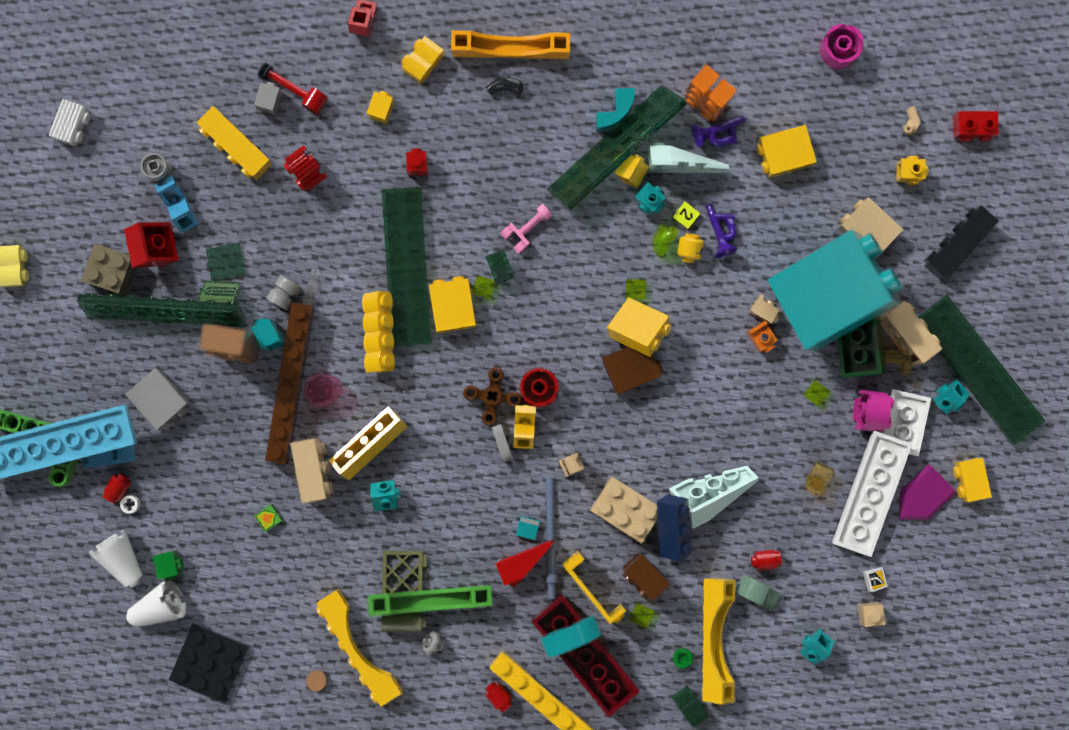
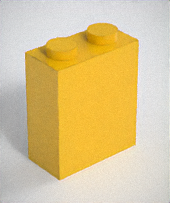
[756,125,817,178]
[429,276,476,333]
[607,297,671,357]

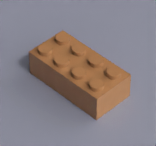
[200,324,260,364]

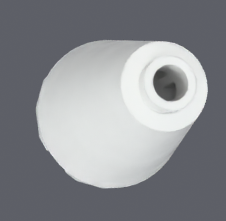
[89,530,142,588]
[126,581,186,627]

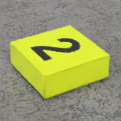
[672,202,700,230]

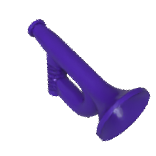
[691,115,746,147]
[705,203,738,258]

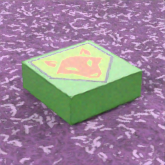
[254,504,283,532]

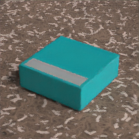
[516,516,540,540]

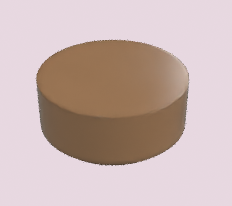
[306,670,327,691]

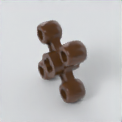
[463,367,522,426]

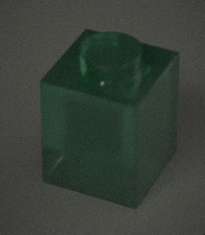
[485,249,514,285]

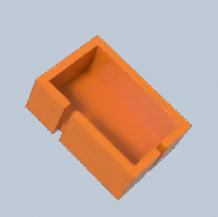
[684,64,737,123]

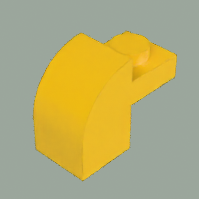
[513,405,536,449]

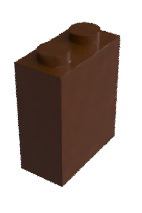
[601,347,663,395]

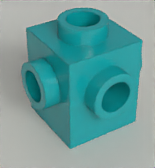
[634,182,666,216]
[933,379,970,415]
[370,480,401,512]
[800,629,835,666]

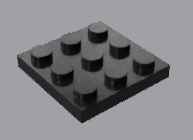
[169,623,249,703]

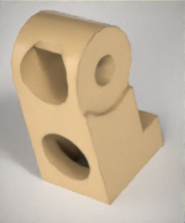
[559,453,585,477]

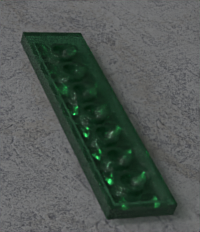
[77,293,246,327]
[917,295,1046,445]

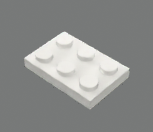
[881,389,931,456]

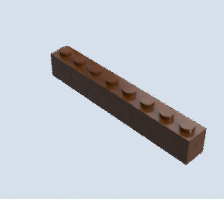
[265,303,315,464]

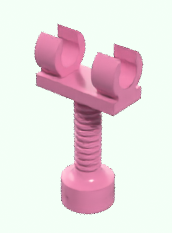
[500,204,553,254]

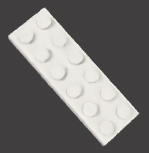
[832,431,912,557]

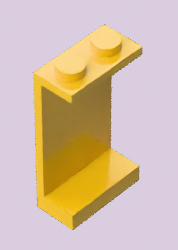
[563,551,626,624]

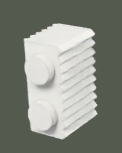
[49,99,90,147]

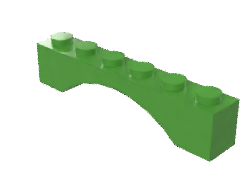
[367,585,492,616]

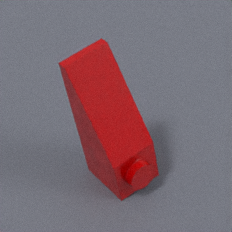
[495,539,555,587]

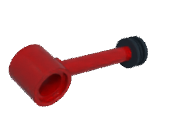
[258,62,328,115]

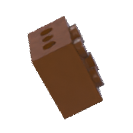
[622,552,670,601]

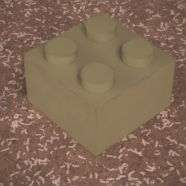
[81,243,135,296]

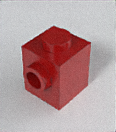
[406,148,428,176]

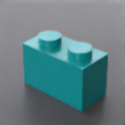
[251,317,285,352]

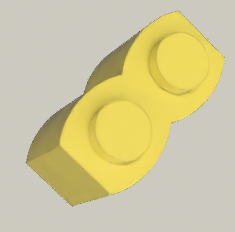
[0,245,29,288]

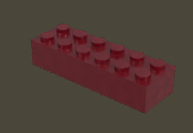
[531,593,640,718]

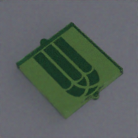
[206,242,246,281]
[198,280,240,303]

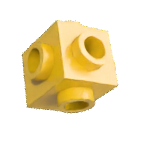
[896,156,928,186]

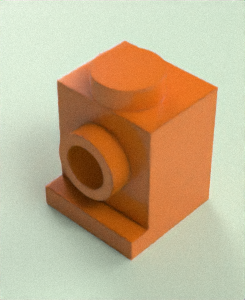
[746,320,778,353]

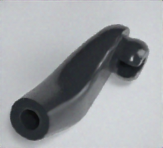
[486,76,524,95]

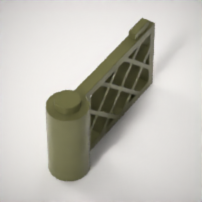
[381,551,427,632]

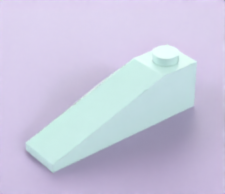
[648,142,729,173]
[669,466,759,529]

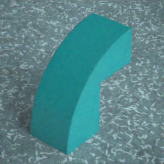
[596,88,635,132]
[541,616,601,658]

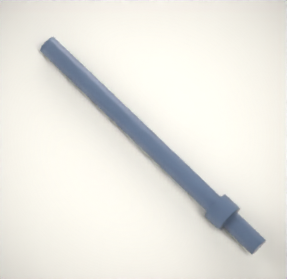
[546,478,558,599]

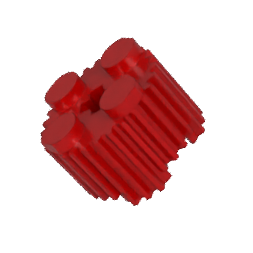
[283,145,327,191]
[519,367,559,408]

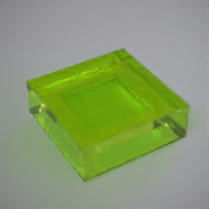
[471,275,496,300]
[625,279,646,300]
[802,380,831,407]
[628,602,655,629]

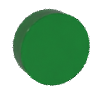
[672,648,693,669]

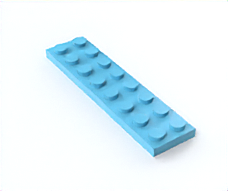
[0,405,137,479]

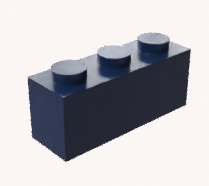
[657,494,692,562]

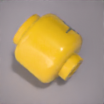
[677,233,705,263]

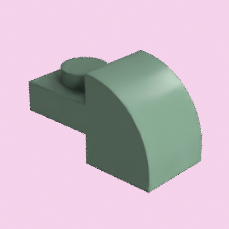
[736,574,782,611]

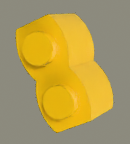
[401,37,444,84]

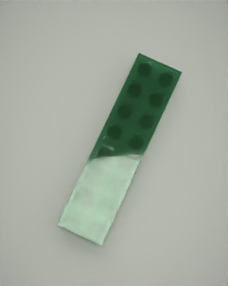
[547,85,687,210]
[382,187,431,347]

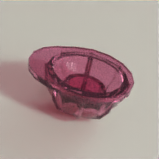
[304,374,342,407]

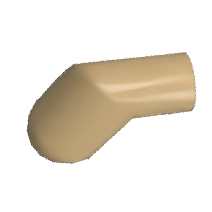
[904,106,921,135]

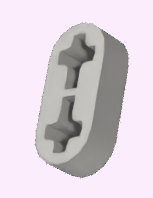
[492,424,513,463]

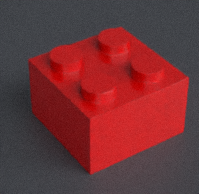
[124,222,179,268]

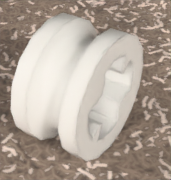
[120,495,140,513]

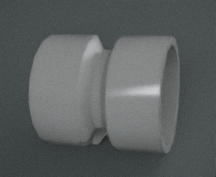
[140,153,173,183]
[266,275,303,312]

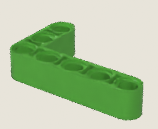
[0,409,79,487]

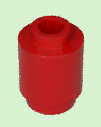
[103,473,131,504]
[751,549,782,572]
[484,681,514,713]

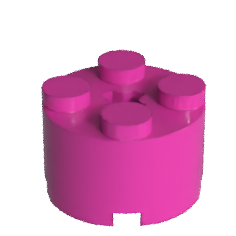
[819,24,864,69]
[853,390,894,432]

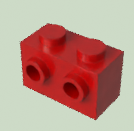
[953,111,999,142]

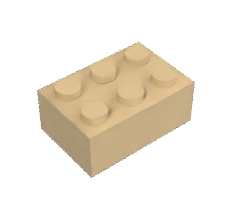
[880,301,942,366]
[290,438,334,503]
[590,476,658,543]

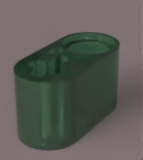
[671,685,710,728]

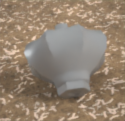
[422,631,444,656]

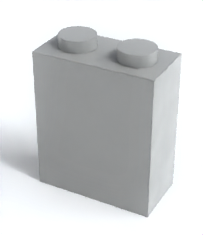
[125,368,191,431]

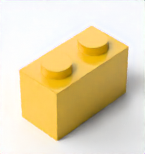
[953,458,992,502]

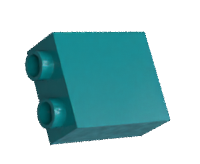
[767,230,903,351]

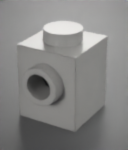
[254,82,283,115]

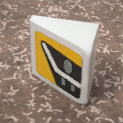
[863,567,888,592]

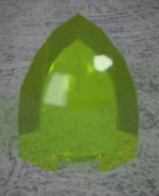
[652,223,679,260]

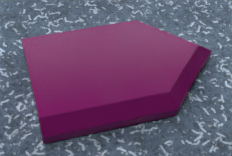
[899,464,956,520]

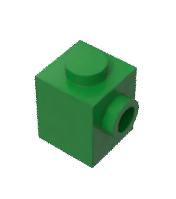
[153,550,184,582]

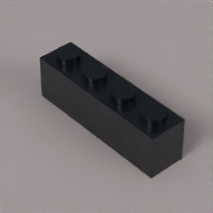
[924,205,999,281]

